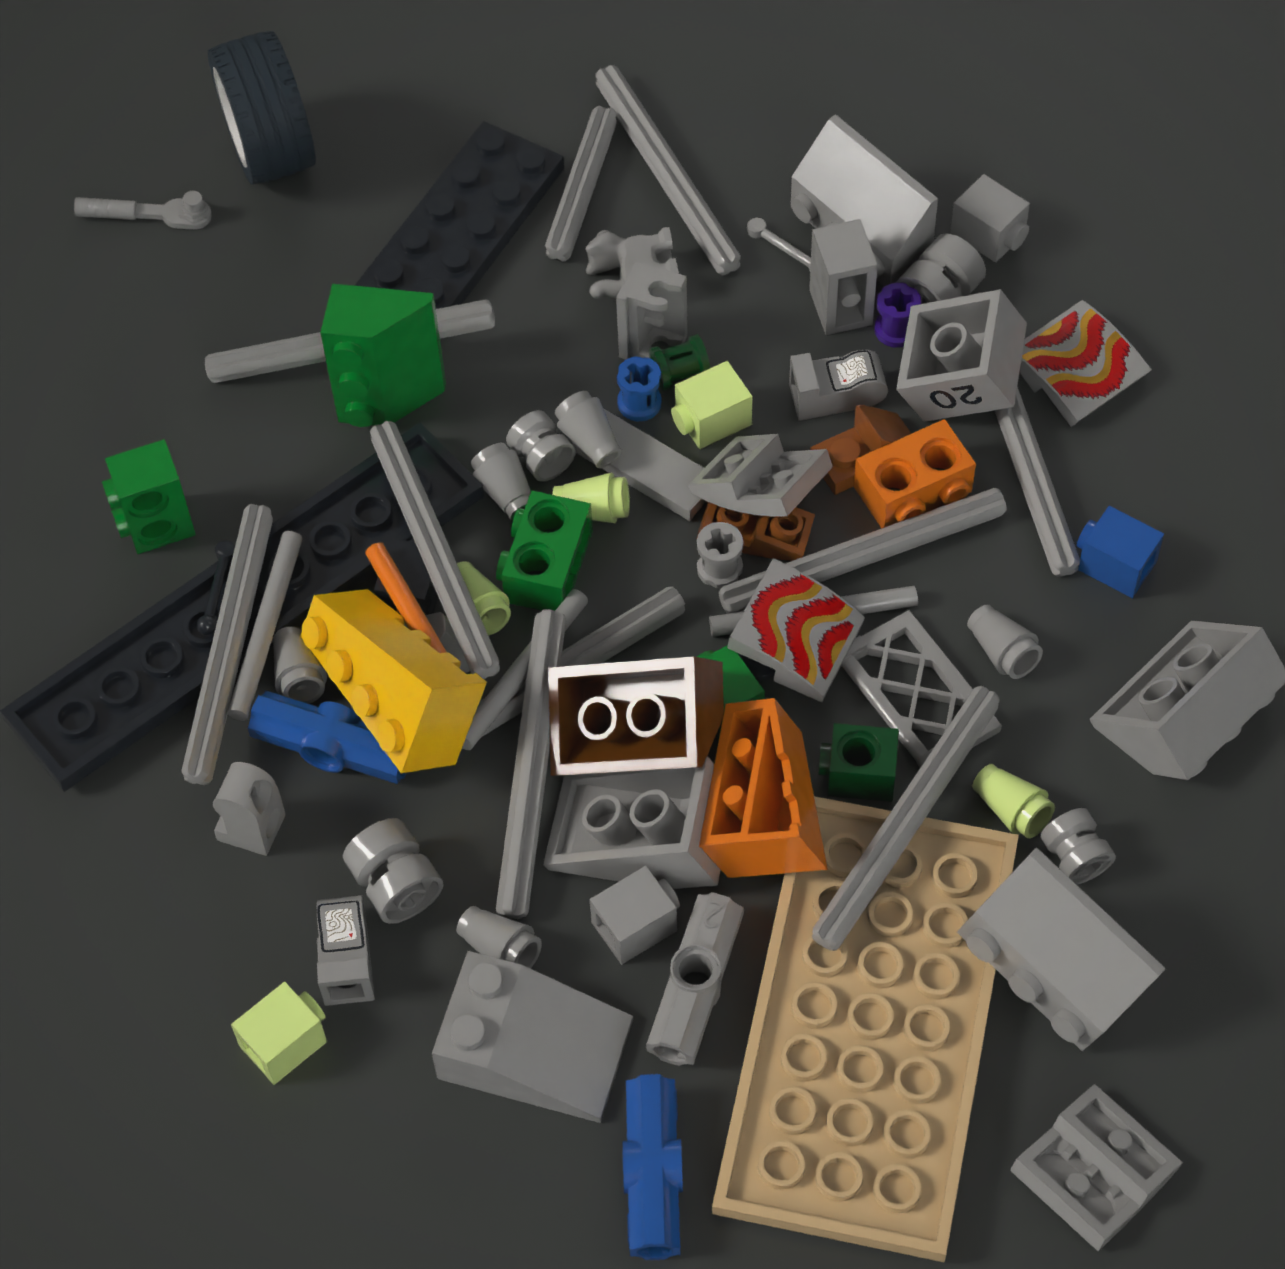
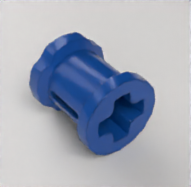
[617,356,662,422]

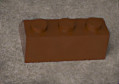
[548,656,724,776]

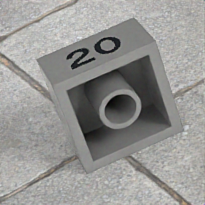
[896,289,1027,422]

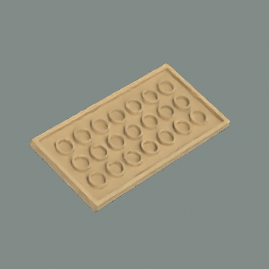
[712,796,1019,1263]

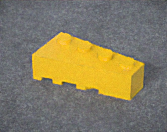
[300,589,487,773]

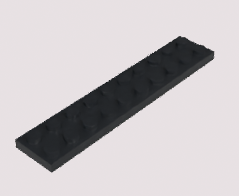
[0,422,484,792]

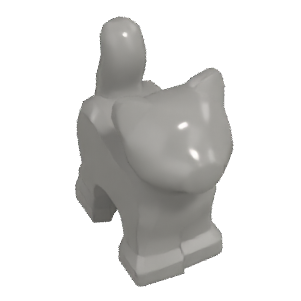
[586,227,679,299]

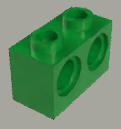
[101,439,196,555]
[496,490,593,611]

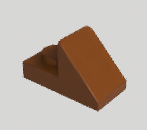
[810,404,912,495]

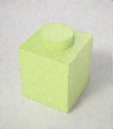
[671,360,752,449]
[231,981,327,1085]

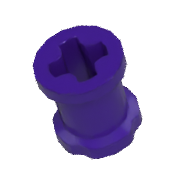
[875,283,921,348]

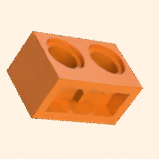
[854,419,976,529]

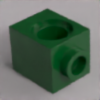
[818,723,899,802]

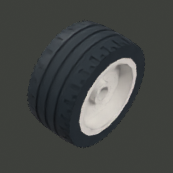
[207,31,316,185]

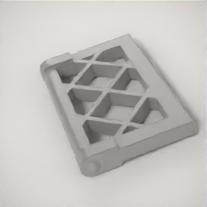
[841,610,1002,768]

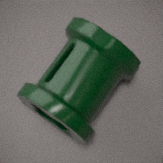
[649,334,710,391]

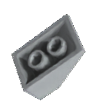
[543,756,720,889]
[432,951,633,1123]

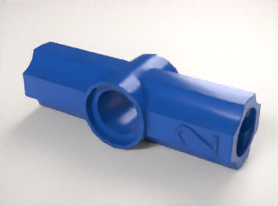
[248,691,407,784]
[623,1074,683,1260]

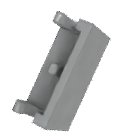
[616,260,687,359]

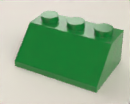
[320,283,446,427]

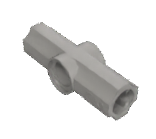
[646,892,744,1066]

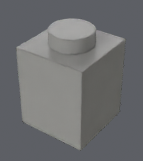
[950,174,1030,263]
[589,866,680,965]

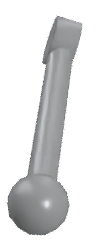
[747,218,811,271]

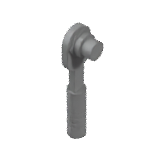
[74,191,211,229]

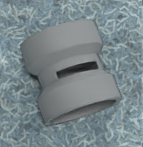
[506,410,576,481]
[1040,808,1116,885]

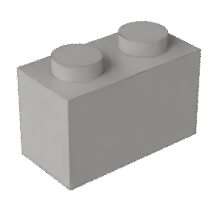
[809,219,878,335]

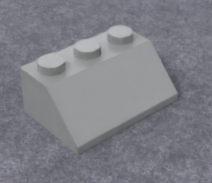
[791,114,938,287]
[1089,620,1285,780]
[957,847,1166,1051]

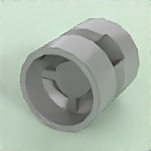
[896,233,986,304]
[343,818,444,924]

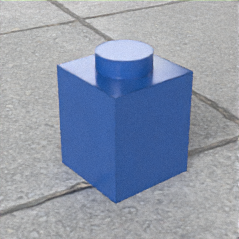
[1076,506,1164,598]

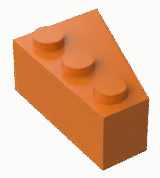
[699,698,828,878]

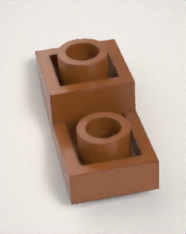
[696,502,815,561]

